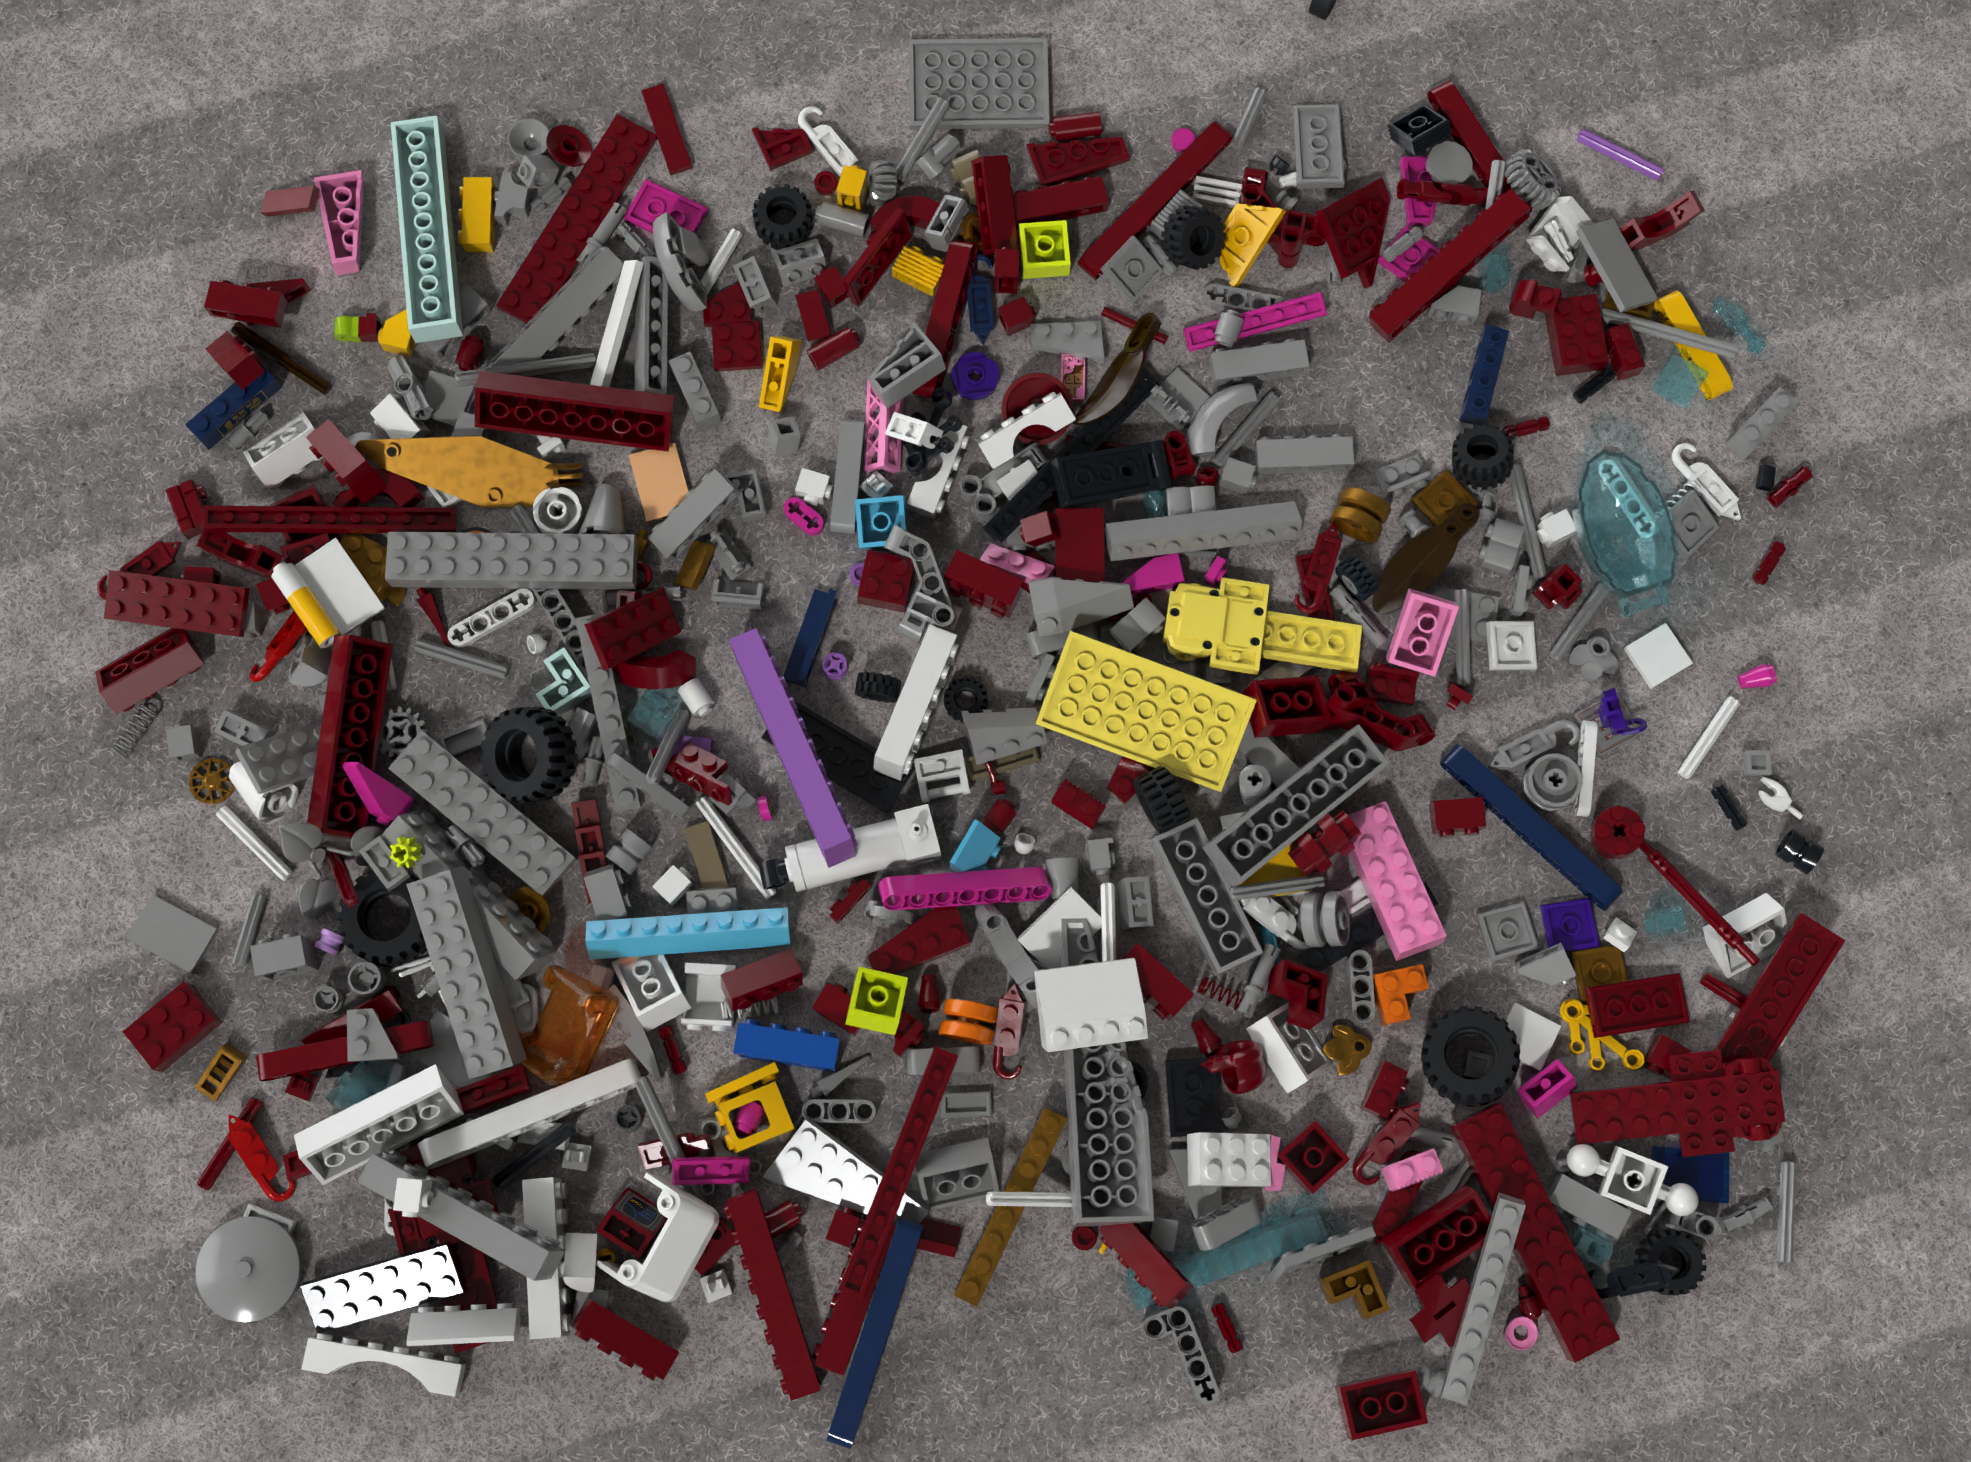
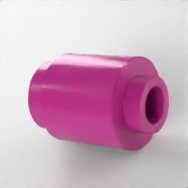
[733,1100,765,1138]

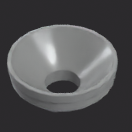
[507,118,549,159]

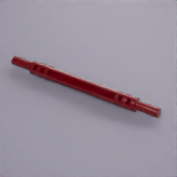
[1639,839,1760,966]

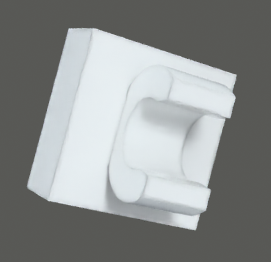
[537,435,566,461]
[859,470,893,498]
[562,1143,592,1171]
[700,1269,733,1303]

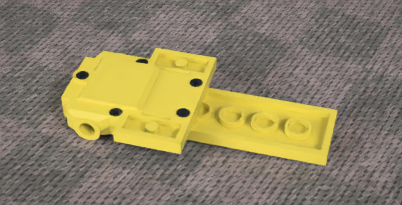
[1162,577,1362,675]

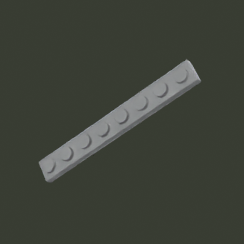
[576,613,640,813]

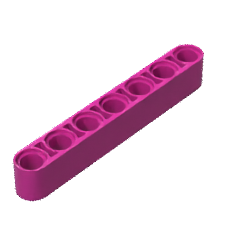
[878,867,1052,910]

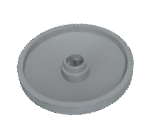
[196,1216,302,1322]

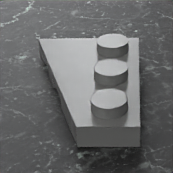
[1168,1149,1222,1221]

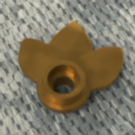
[361,563,406,607]
[1321,1025,1371,1075]

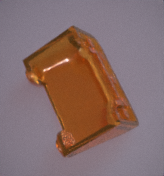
[519,965,619,1085]

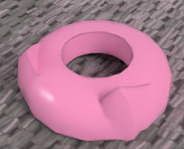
[1503,1315,1538,1350]

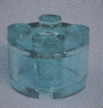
[326,1061,387,1112]

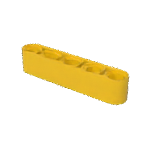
[1654,290,1733,400]

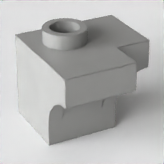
[709,774,758,818]

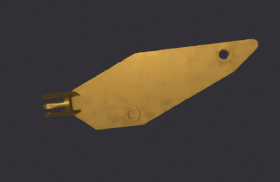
[356,436,584,508]

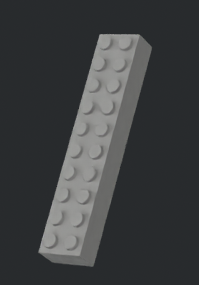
[385,532,638,590]

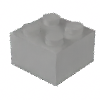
[250,932,318,981]

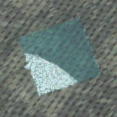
[1651,354,1709,409]

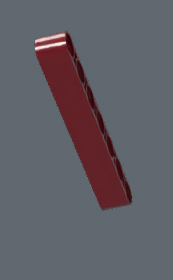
[1427,81,1532,213]
[912,240,977,398]
[256,1021,434,1082]

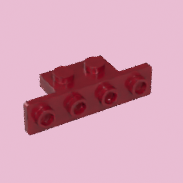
[652,742,732,806]

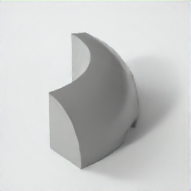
[653,212,707,312]
[1186,383,1257,457]
[288,631,333,687]

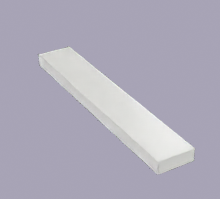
[590,260,644,387]

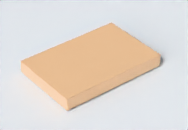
[629,442,689,524]

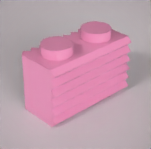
[1381,1148,1443,1192]

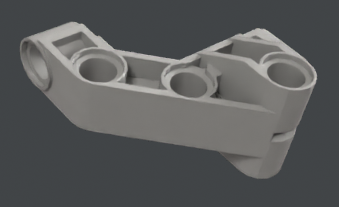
[884,525,957,643]
[975,904,1049,1015]

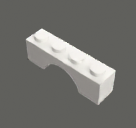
[978,392,1076,469]
[907,417,970,520]

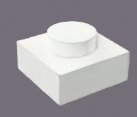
[1604,917,1637,952]

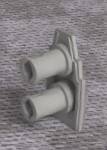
[679,227,710,267]

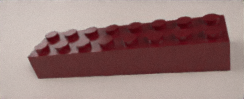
[475,371,675,452]
[307,634,393,840]

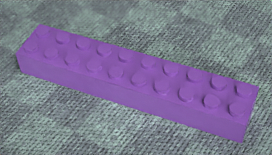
[729,628,858,868]

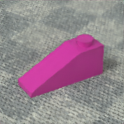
[1122,553,1184,596]
[342,762,414,827]

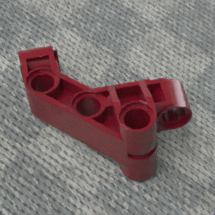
[1240,167,1326,268]
[1324,671,1436,751]

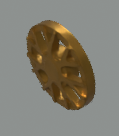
[189,758,235,804]

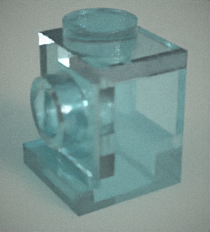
[1571,1226,1613,1267]

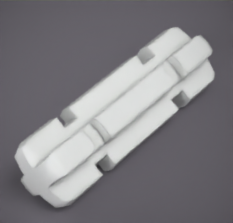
[1544,220,1574,264]

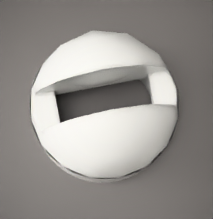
[527,634,548,654]
[1014,833,1035,855]

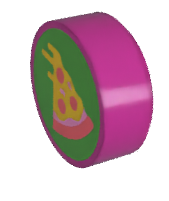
[757,795,774,821]

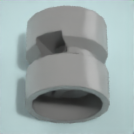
[605,828,652,876]
[348,962,388,998]

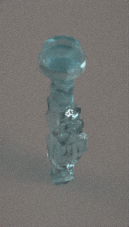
[1712,296,1766,355]

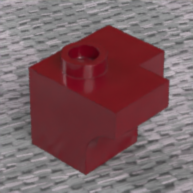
[1531,563,1583,609]
[892,1008,925,1058]

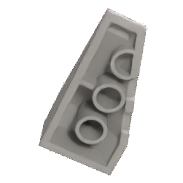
[1028,577,1134,637]

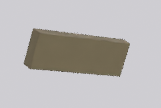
[965,747,1040,783]
[685,821,729,889]

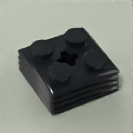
[1387,104,1452,156]

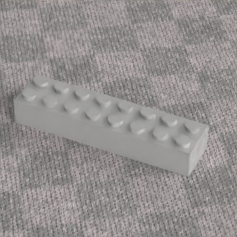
[1202,724,1389,887]
[388,730,577,897]
[380,809,557,980]
[406,866,527,1079]
[357,1151,566,1281]

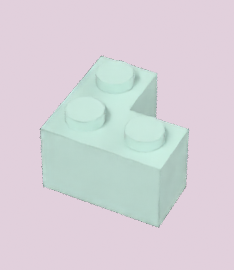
[536,647,592,716]

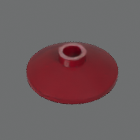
[546,125,592,167]

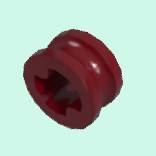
[1197,467,1218,487]

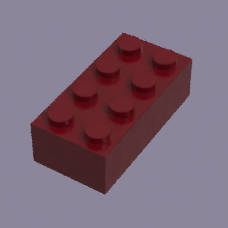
[1381,1185,1491,1290]

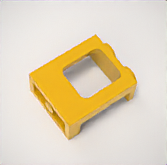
[715,1081,794,1154]

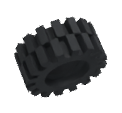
[855,672,901,703]
[944,676,988,723]

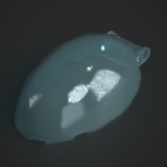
[1572,450,1678,618]

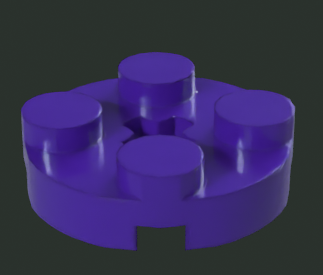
[951,352,999,400]

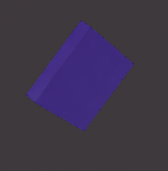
[1540,898,1600,952]

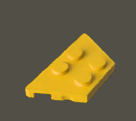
[1219,203,1286,288]

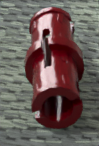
[1767,466,1813,508]

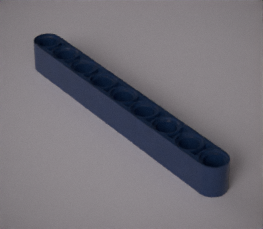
[1440,744,1623,911]
[826,1217,924,1449]

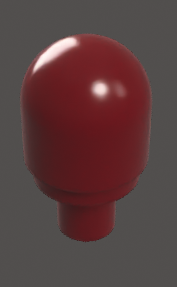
[1517,1284,1542,1321]

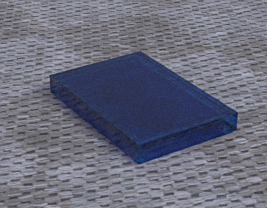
[1651,1146,1730,1204]

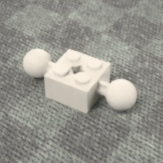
[1566,1144,1699,1216]

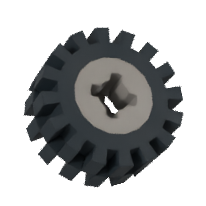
[1335,556,1379,602]

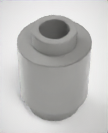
[1214,310,1244,347]

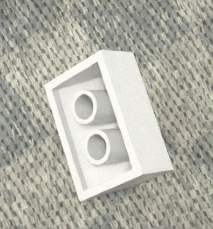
[243,412,323,490]
[1703,893,1788,979]
[1246,1002,1333,1094]

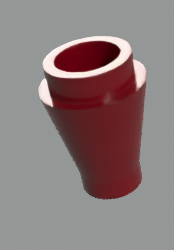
[917,974,942,1013]
[1191,1018,1223,1057]

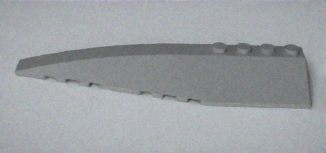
[1061,918,1154,1227]

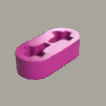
[783,497,824,536]

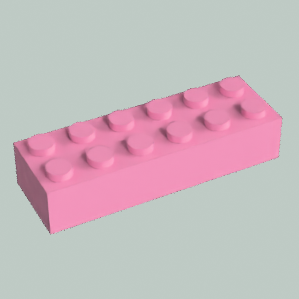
[1348,801,1447,961]

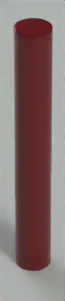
[1101,307,1169,345]

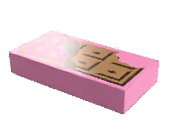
[1061,354,1085,402]

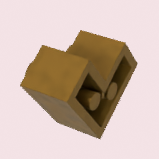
[1318,1260,1390,1319]

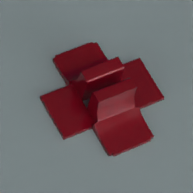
[1409,1273,1470,1347]

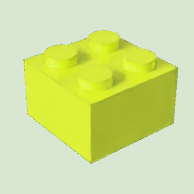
[1019,220,1071,279]
[845,967,908,1035]

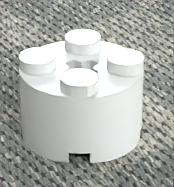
[533,487,586,534]

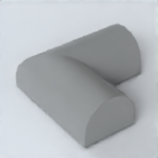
[725,468,766,522]

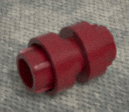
[1288,810,1362,876]

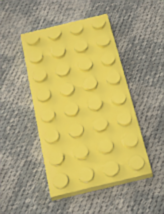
[1035,630,1257,792]

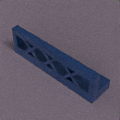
[783,589,838,688]

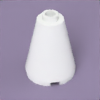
[229,762,298,824]

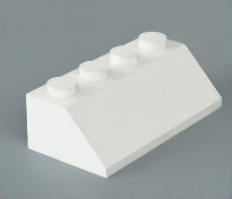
[407,1303,520,1346]

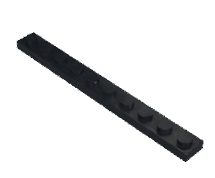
[982,368,1160,545]

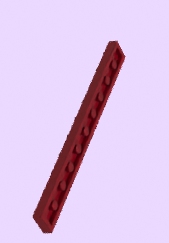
[203,505,456,533]
[838,1046,958,1299]
[282,1064,531,1182]

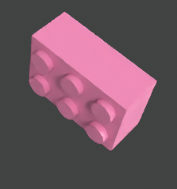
[1386,588,1459,676]

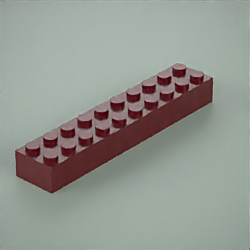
[1449,1103,1621,1363]

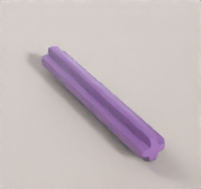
[1577,129,1664,181]

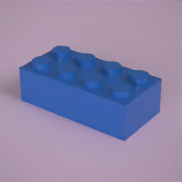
[733,1019,842,1072]

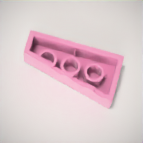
[314,170,364,276]

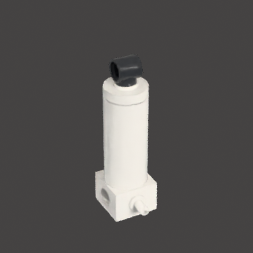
[758,804,941,892]

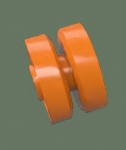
[938,999,998,1045]

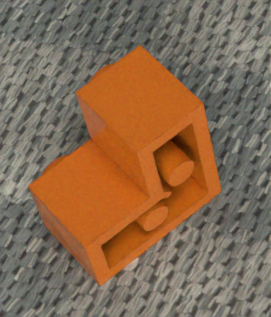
[1373,964,1429,1026]

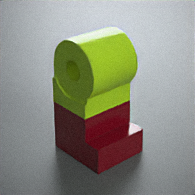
[334,313,381,342]

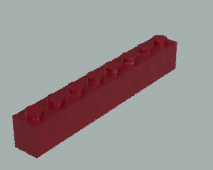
[1369,188,1530,343]
[723,1188,821,1401]

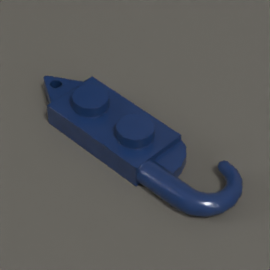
[967,254,994,345]

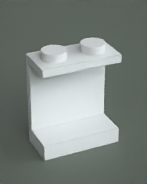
[1525,196,1594,272]
[681,963,737,1032]

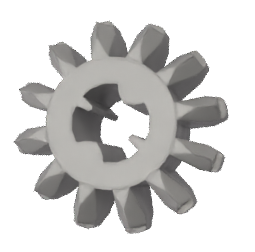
[867,160,898,201]

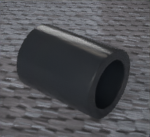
[1756,465,1776,491]

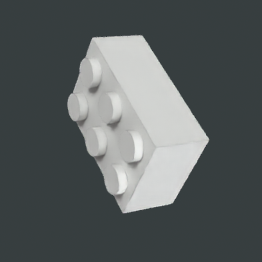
[1187,1132,1271,1187]

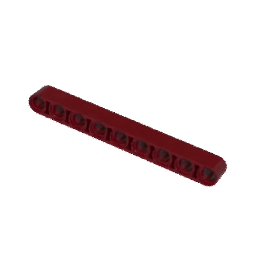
[1077,121,1234,280]

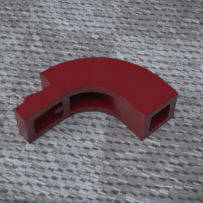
[1619,190,1705,251]
[867,196,940,245]
[332,469,424,507]
[195,532,283,578]
[612,649,696,689]

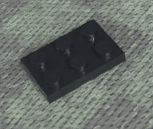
[1165,1058,1222,1138]

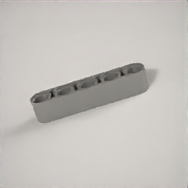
[830,419,865,534]

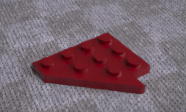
[1315,178,1391,288]

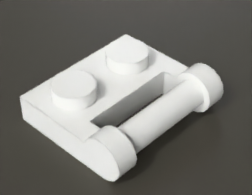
[914,749,971,803]

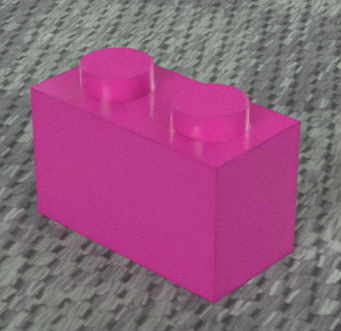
[1518,1059,1577,1119]

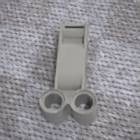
[960,442,1050,521]

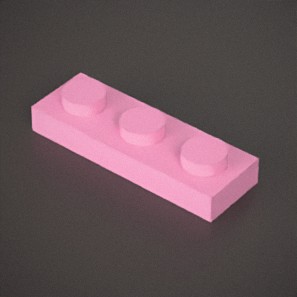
[979,543,1055,583]

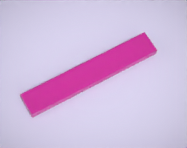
[1183,292,1327,352]

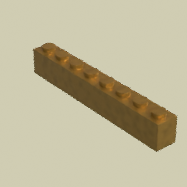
[954,1108,1067,1307]

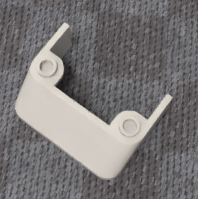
[596,1173,719,1302]

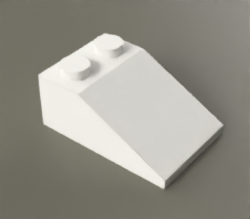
[612,954,691,1032]

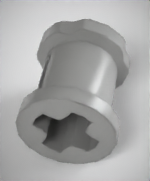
[1398,510,1430,538]

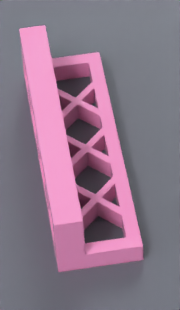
[863,379,904,473]

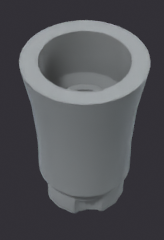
[1045,857,1080,902]

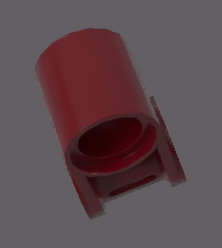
[1163,431,1195,480]

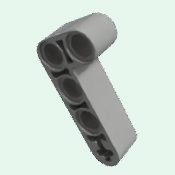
[1141,1306,1219,1405]

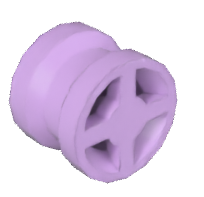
[314,928,344,956]

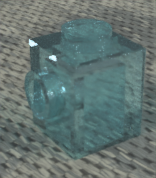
[1479,254,1511,293]

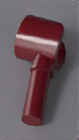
[985,761,1006,795]

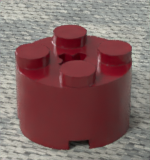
[1590,805,1646,859]

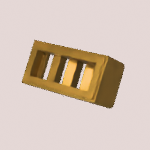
[194,1044,248,1102]

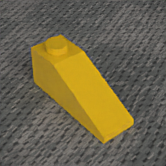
[759,335,802,413]

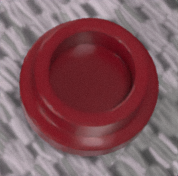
[1072,1226,1097,1251]

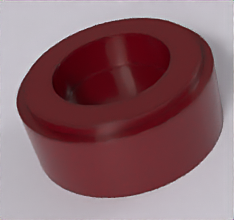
[814,171,838,196]

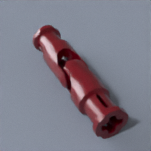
[1397,178,1488,208]

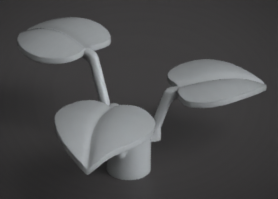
[279,822,388,919]

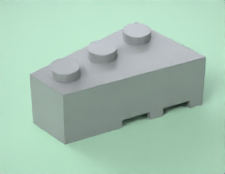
[868,322,946,409]
[961,707,1047,765]

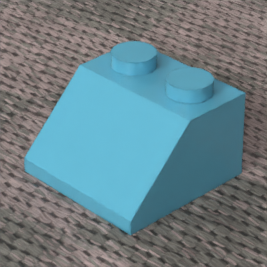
[950,819,1002,872]

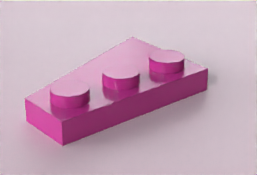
[1399,156,1436,226]

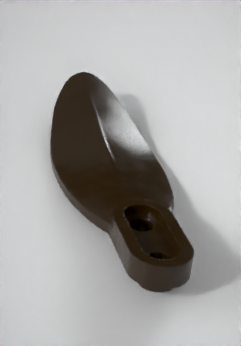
[1072,312,1161,425]
[1372,503,1479,615]

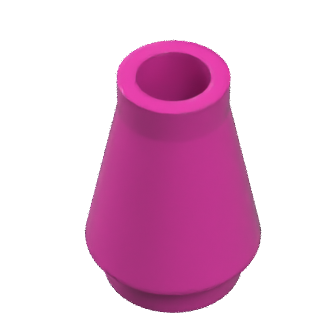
[1737,663,1777,689]

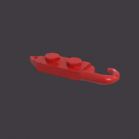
[249,611,307,682]
[227,1114,295,1202]

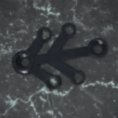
[901,387,963,475]

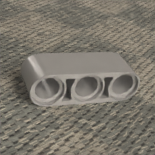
[1026,622,1100,660]
[1346,950,1375,1025]
[906,1046,980,1076]
[802,1099,877,1124]
[1191,1194,1262,1251]

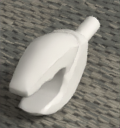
[1758,776,1803,820]

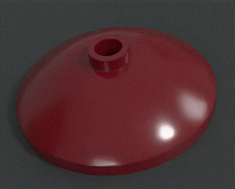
[1001,372,1073,445]

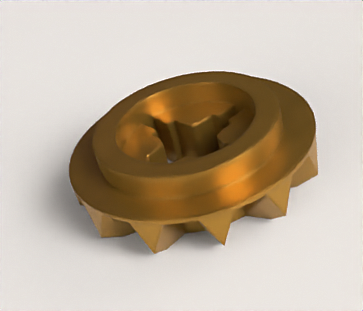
[959,213,982,251]

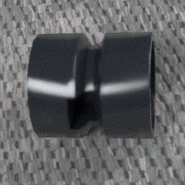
[1775,829,1824,874]

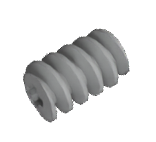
[1239,765,1271,808]

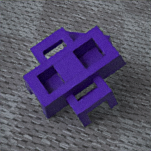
[1598,688,1647,736]

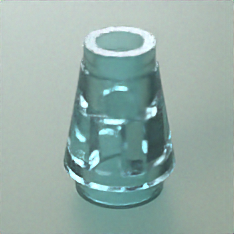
[1142,490,1166,518]

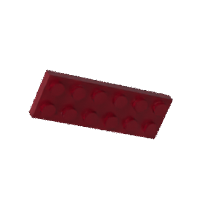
[104,570,250,637]

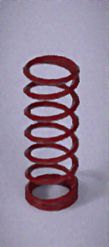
[1197,975,1244,1014]

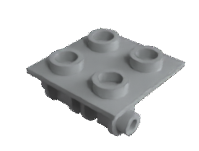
[1145,367,1210,432]

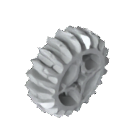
[1505,149,1562,210]

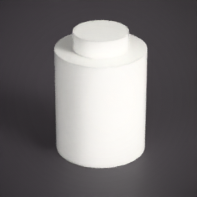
[678,678,714,717]

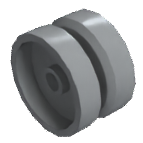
[1521,753,1583,812]
[1301,891,1350,947]

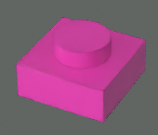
[1205,556,1228,588]

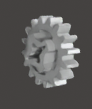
[379,706,429,760]

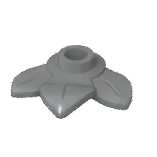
[1569,636,1618,683]

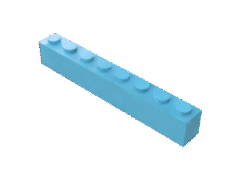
[585,907,791,960]

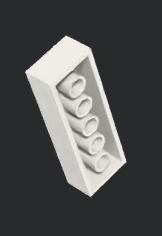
[873,624,959,781]
[294,1064,464,1185]
[522,1177,573,1340]

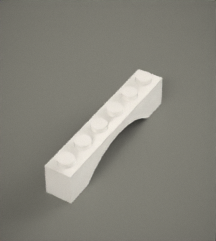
[301,1333,466,1397]

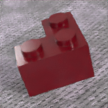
[1267,959,1328,1030]

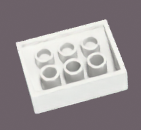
[1034,958,1148,1052]

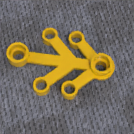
[1559,999,1644,1071]

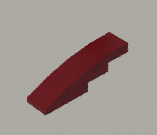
[571,798,608,904]

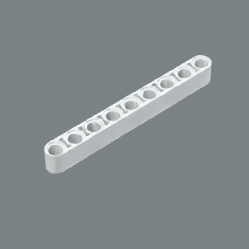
[418,1058,641,1169]

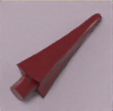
[416,587,452,648]

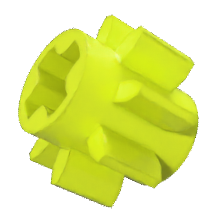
[390,836,422,868]

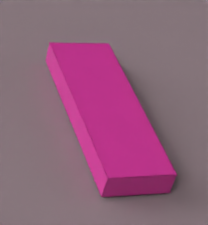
[672,1156,750,1185]

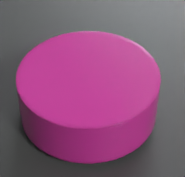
[1171,128,1195,153]

